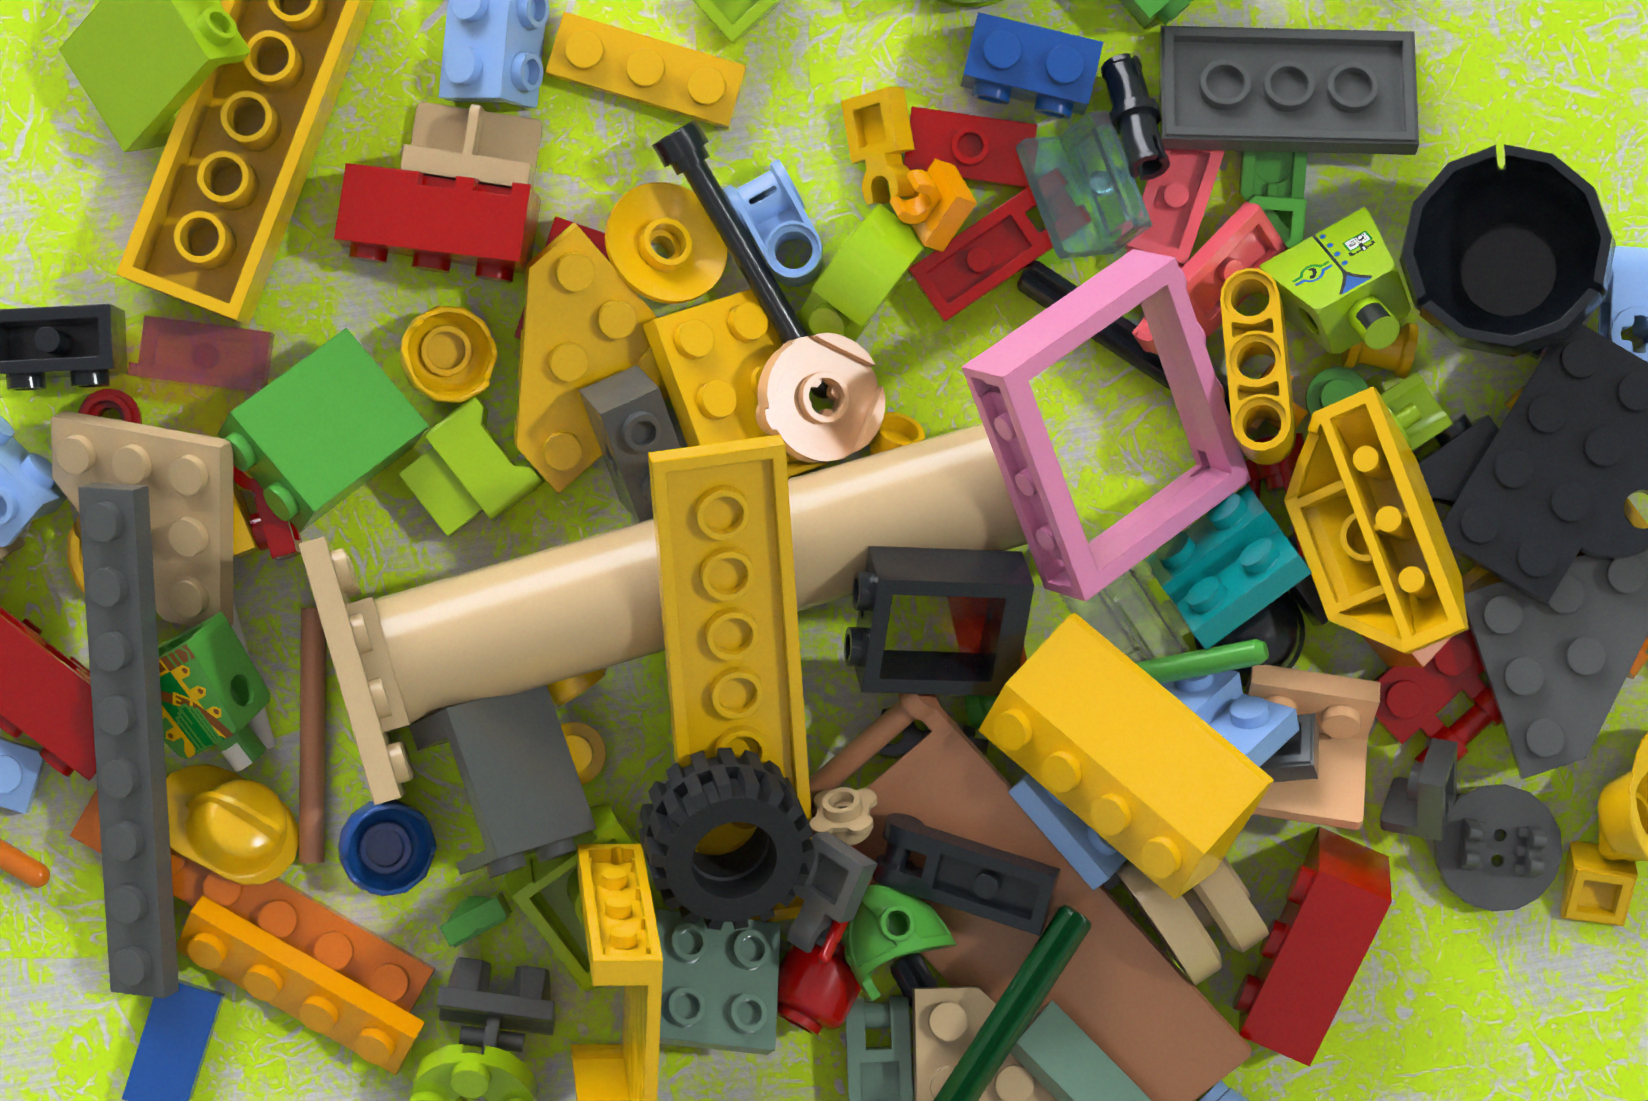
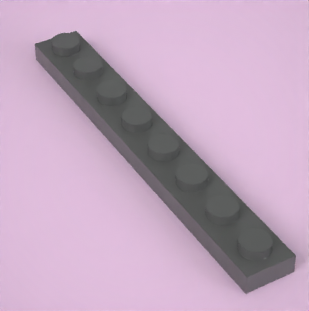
[78,483,179,999]

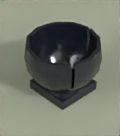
[1399,144,1616,360]

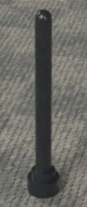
[652,119,829,399]

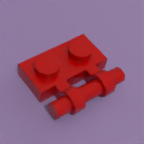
[1373,628,1501,763]

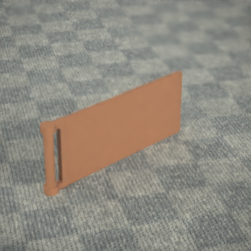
[809,693,1252,1101]

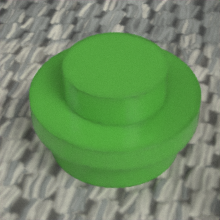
[1305,367,1368,417]

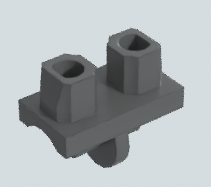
[436,957,556,1054]

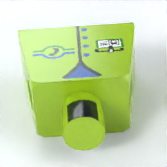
[1259,207,1411,354]

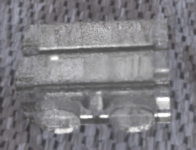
[1058,558,1191,662]

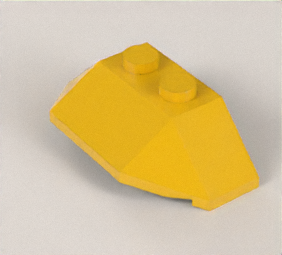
[1284,386,1469,655]

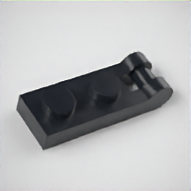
[872,813,1061,936]

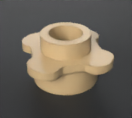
[809,787,877,846]

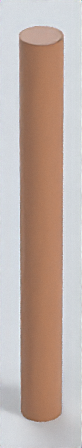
[299,608,326,863]

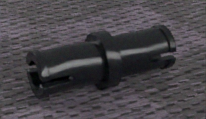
[1101,53,1170,180]

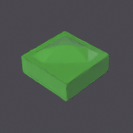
[440,892,512,948]

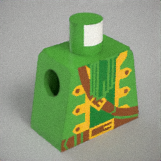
[158,611,270,772]

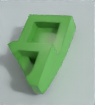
[1239,151,1308,249]

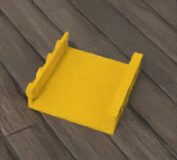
[571,844,663,1101]

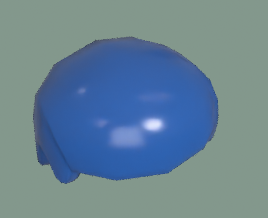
[338,799,437,897]

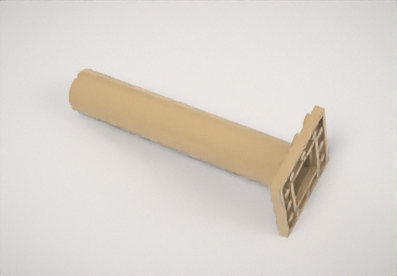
[299,423,1028,805]

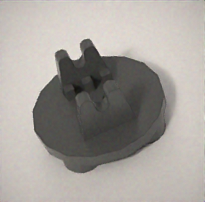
[1433,784,1562,912]

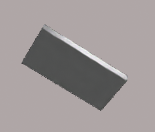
[1159,26,1419,155]

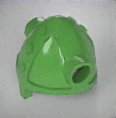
[843,883,957,1002]

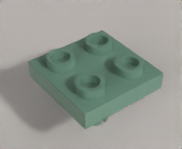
[654,909,781,1055]

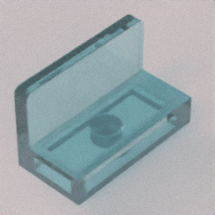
[1016,111,1152,259]

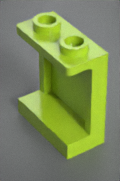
[58,0,250,153]

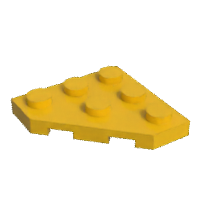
[513,222,669,494]

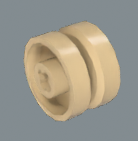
[1116,857,1270,986]

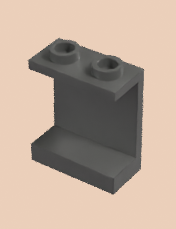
[409,685,597,878]

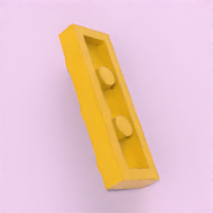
[546,12,747,129]

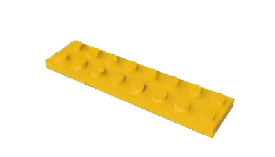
[648,435,813,922]

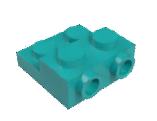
[1145,485,1312,650]

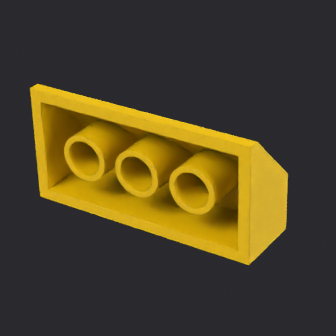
[978,613,1274,900]

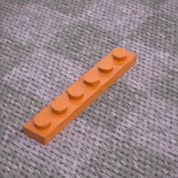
[70,789,436,1014]

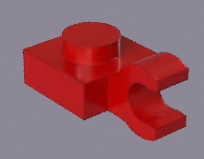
[233,465,302,560]

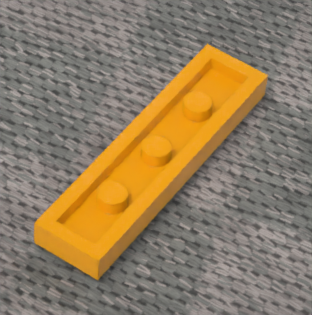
[176,895,425,1075]

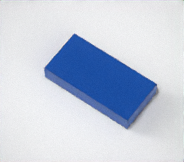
[122,979,225,1101]

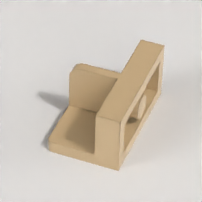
[400,102,543,189]

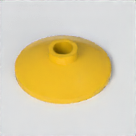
[605,182,728,304]

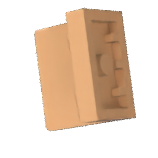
[1244,665,1381,830]

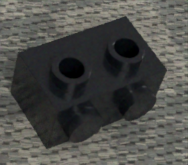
[0,304,128,391]

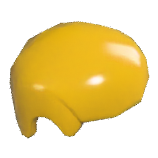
[400,306,497,404]

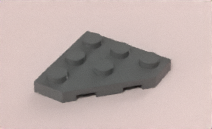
[1464,549,1648,779]

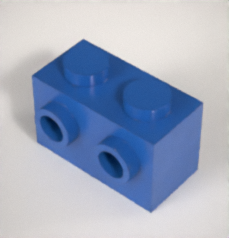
[961,12,1103,119]

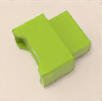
[398,396,545,537]

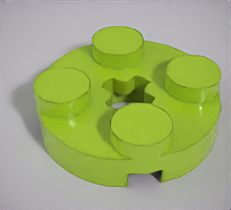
[410,1044,538,1101]

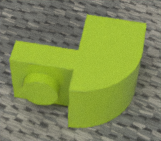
[796,203,926,342]

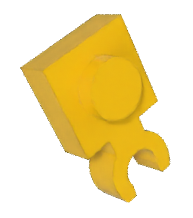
[841,87,915,205]

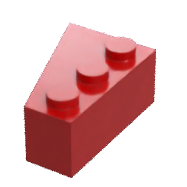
[334,163,541,283]
[0,606,96,781]
[1233,826,1392,1067]

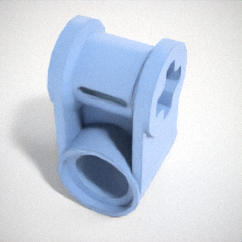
[722,159,824,287]
[1598,246,1648,362]

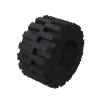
[638,748,814,930]

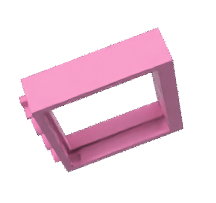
[962,249,1251,602]

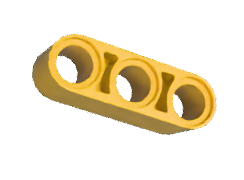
[1220,268,1296,465]

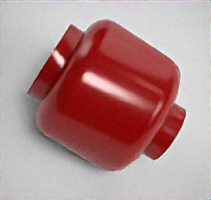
[777,943,861,1036]

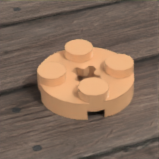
[755,333,886,463]

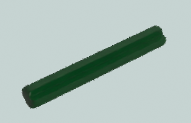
[933,905,1091,1101]

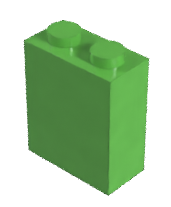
[217,328,429,532]

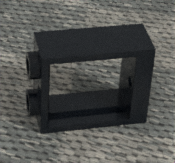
[844,546,1034,696]

